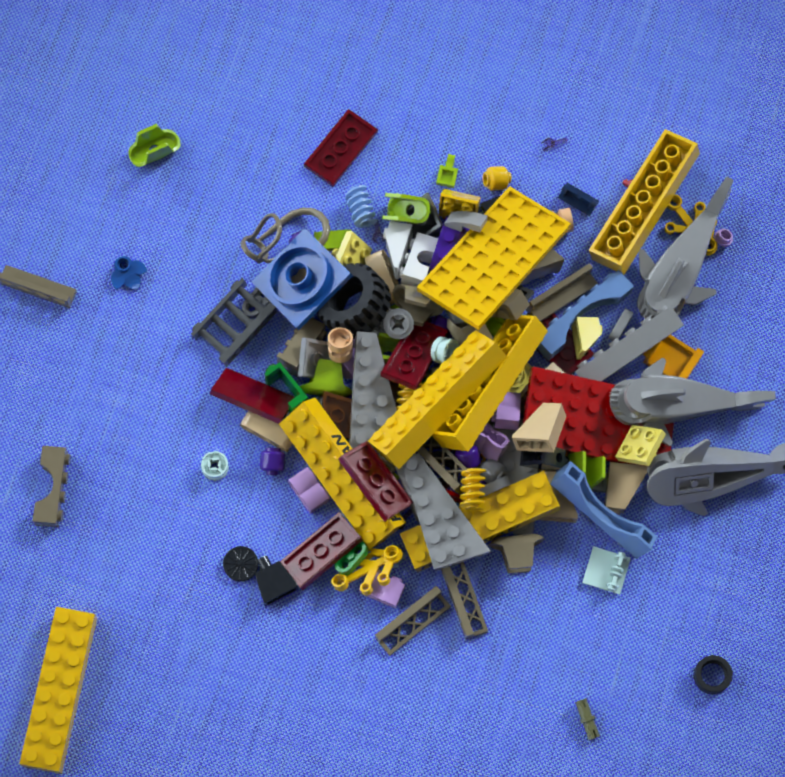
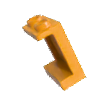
[643,335,704,379]

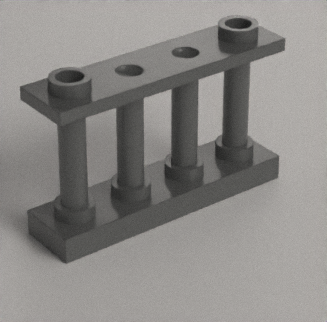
[191,278,278,367]

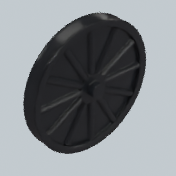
[223,546,258,581]

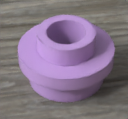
[714,229,733,247]

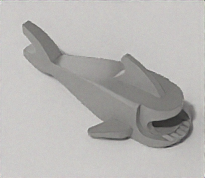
[637,177,734,319]
[609,358,776,446]
[647,439,785,516]

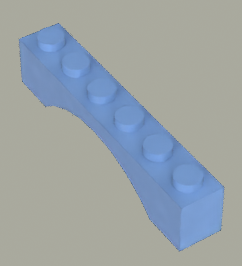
[537,270,634,361]
[550,461,657,559]

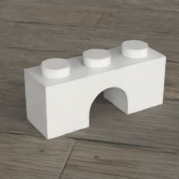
[399,232,438,286]

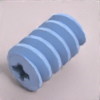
[345,185,378,228]

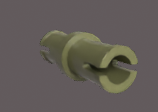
[575,698,600,740]

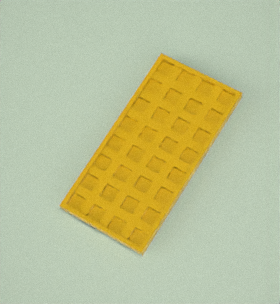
[417,186,571,330]

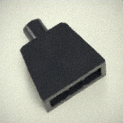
[520,447,569,470]
[255,556,299,606]

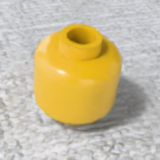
[482,166,512,191]

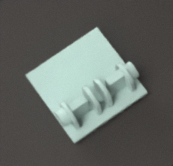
[582,546,631,595]

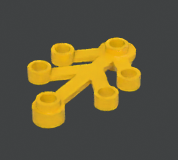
[664,194,718,255]
[331,545,403,596]

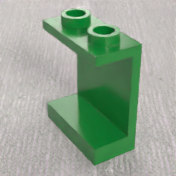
[264,362,308,414]

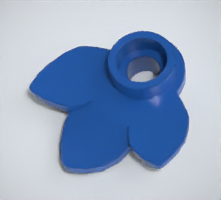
[111,256,147,290]

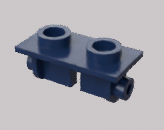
[558,182,599,216]

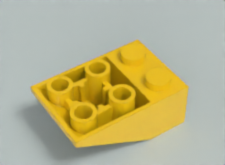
[439,189,481,219]

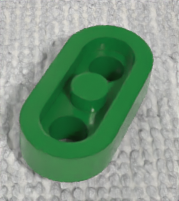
[335,541,369,576]

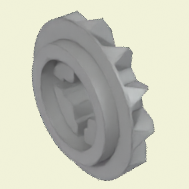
[383,308,414,339]

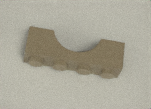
[33,445,71,527]

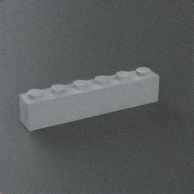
[575,305,684,382]

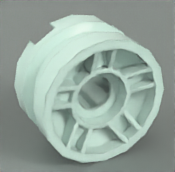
[431,336,459,364]
[201,451,229,481]

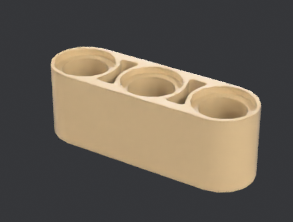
[365,249,399,305]
[240,411,293,452]

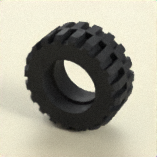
[317,263,391,339]

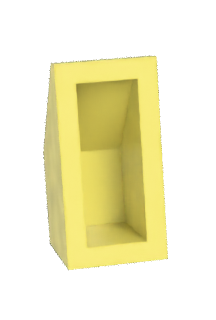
[571,317,603,360]

